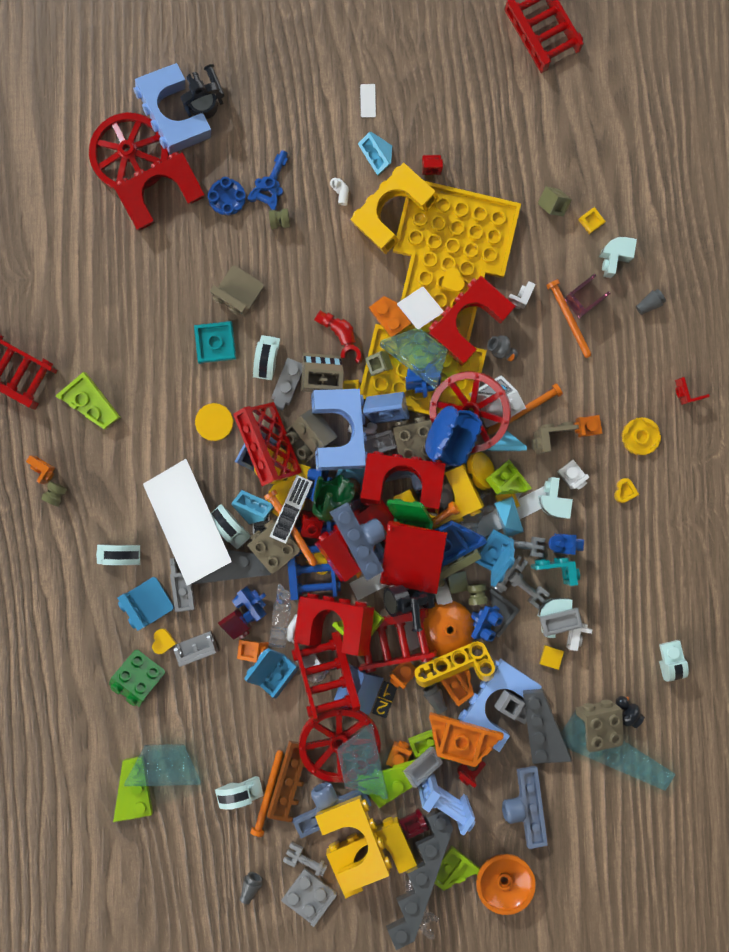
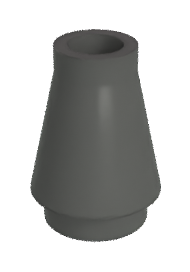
[636,289,666,315]
[423,683,447,714]
[240,872,262,904]

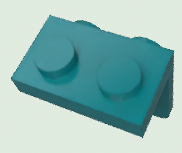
[531,557,580,586]

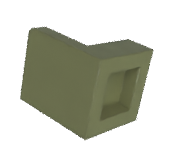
[538,186,572,217]

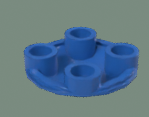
[208,177,246,215]

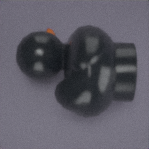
[616,696,645,728]

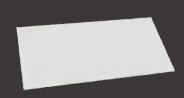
[143,459,232,586]

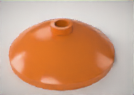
[423,601,475,657]
[476,854,536,915]

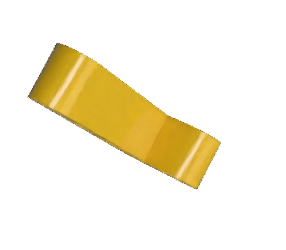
[415,641,495,687]

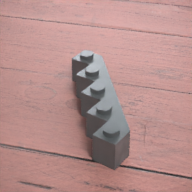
[386,809,453,950]

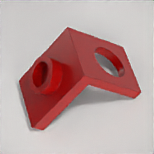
[675,377,710,405]
[457,760,486,788]

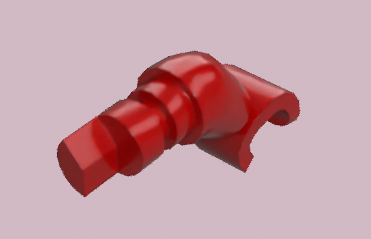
[314,310,363,365]

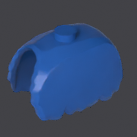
[425,405,482,467]

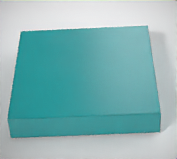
[194,321,236,364]

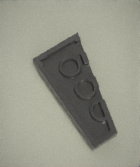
[192,550,271,584]
[523,689,572,764]

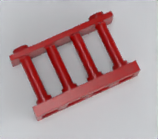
[504,0,584,73]
[0,335,58,410]
[358,608,437,673]
[291,631,360,723]

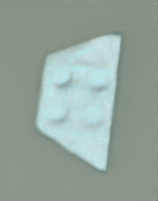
[380,328,448,389]
[337,724,388,799]
[124,744,201,786]

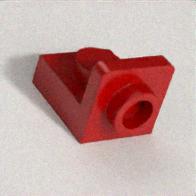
[422,155,443,175]
[299,510,323,539]

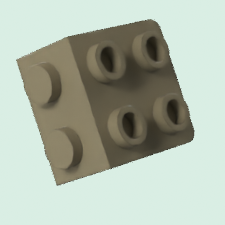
[210,265,264,317]
[392,416,432,460]
[532,422,579,455]
[247,518,300,573]
[576,700,623,752]

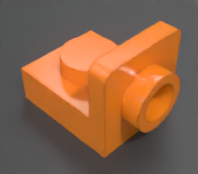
[574,415,603,438]
[26,455,55,484]
[237,639,269,663]
[389,662,416,689]
[386,740,413,767]

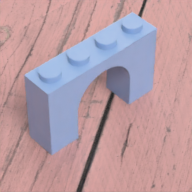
[133,63,211,155]
[311,389,368,471]
[458,658,542,752]

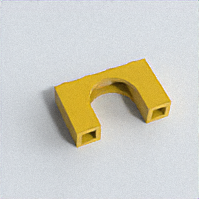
[350,162,439,254]
[393,464,484,530]
[315,795,392,894]
[326,817,417,899]

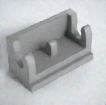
[173,631,219,667]

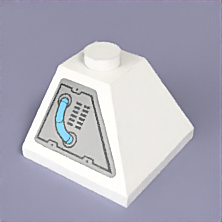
[469,375,526,427]

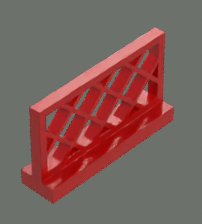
[233,402,302,487]

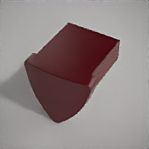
[399,808,429,840]

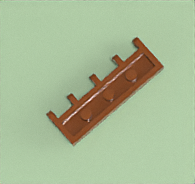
[267,740,315,822]

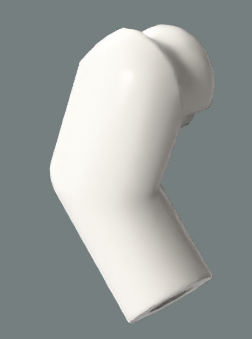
[330,178,349,206]
[348,422,377,436]
[287,614,297,644]

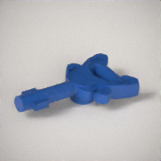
[247,150,288,210]

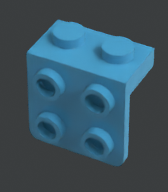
[475,529,515,587]
[117,577,174,631]
[244,648,299,699]

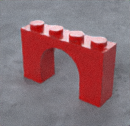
[114,151,205,231]
[428,276,516,366]
[360,451,446,514]
[315,500,394,582]
[294,593,374,656]

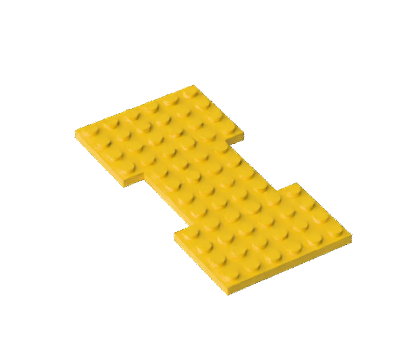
[360,181,521,416]

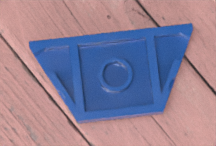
[434,520,487,567]

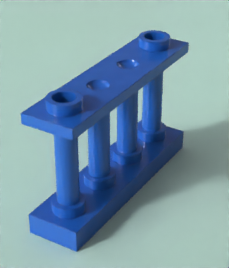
[287,521,341,600]

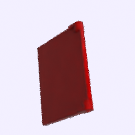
[380,521,447,594]

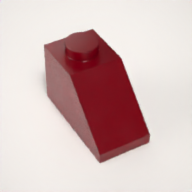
[218,608,252,640]

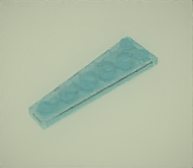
[561,710,676,791]

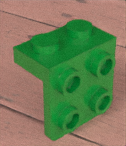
[387,499,434,530]
[109,650,165,707]

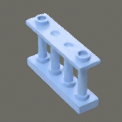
[418,773,475,836]

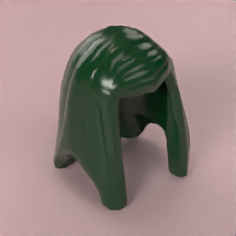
[312,474,355,521]

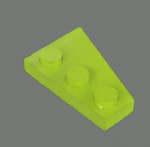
[56,372,121,429]
[113,756,153,822]
[357,759,416,808]

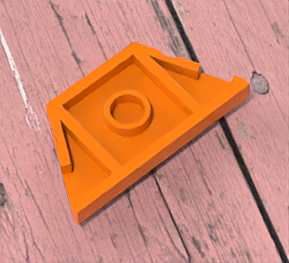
[429,712,504,767]

